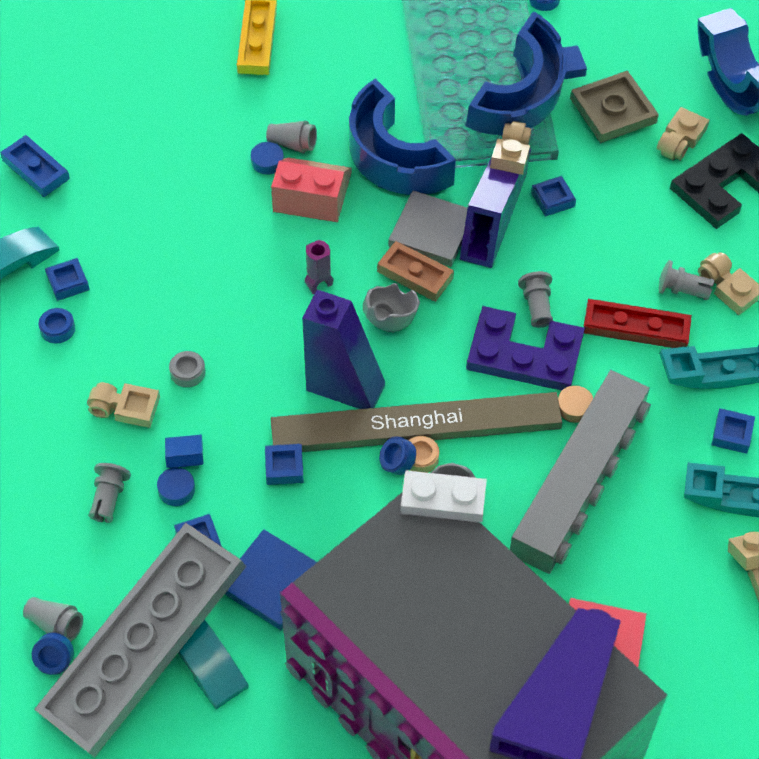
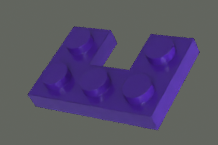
[466,306,585,391]

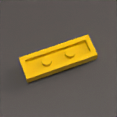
[237,0,277,75]

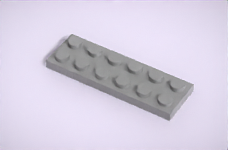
[34,523,246,758]

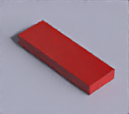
[584,298,692,348]

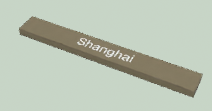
[271,392,563,452]

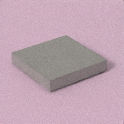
[388,191,468,267]

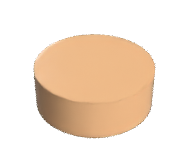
[558,386,593,423]
[409,436,439,473]

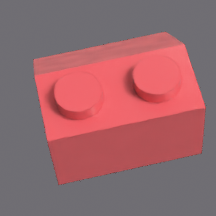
[271,157,352,222]

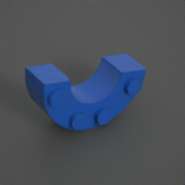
[697,8,759,116]
[465,11,567,135]
[349,78,456,195]

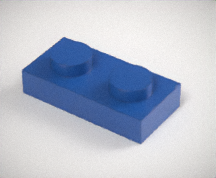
[0,135,70,197]

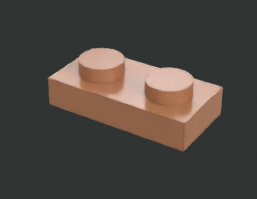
[377,241,454,302]

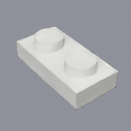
[400,470,487,523]

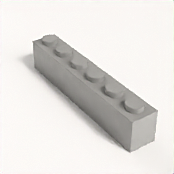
[510,370,651,574]

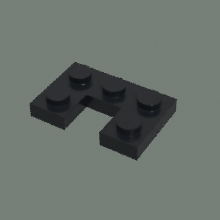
[670,133,759,229]

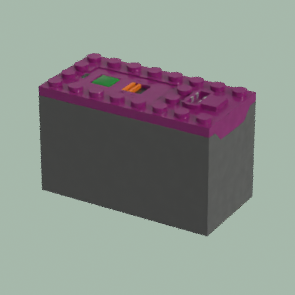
[280,493,667,759]

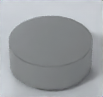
[169,351,206,387]

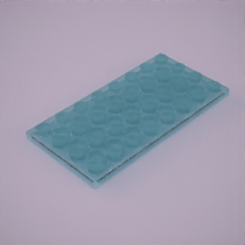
[401,0,559,168]

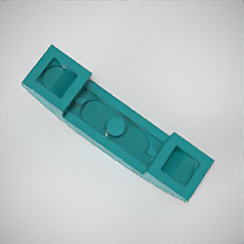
[0,226,60,280]
[659,345,759,389]
[684,462,759,518]
[130,590,249,709]

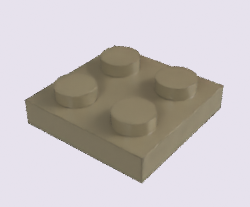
[570,70,659,143]

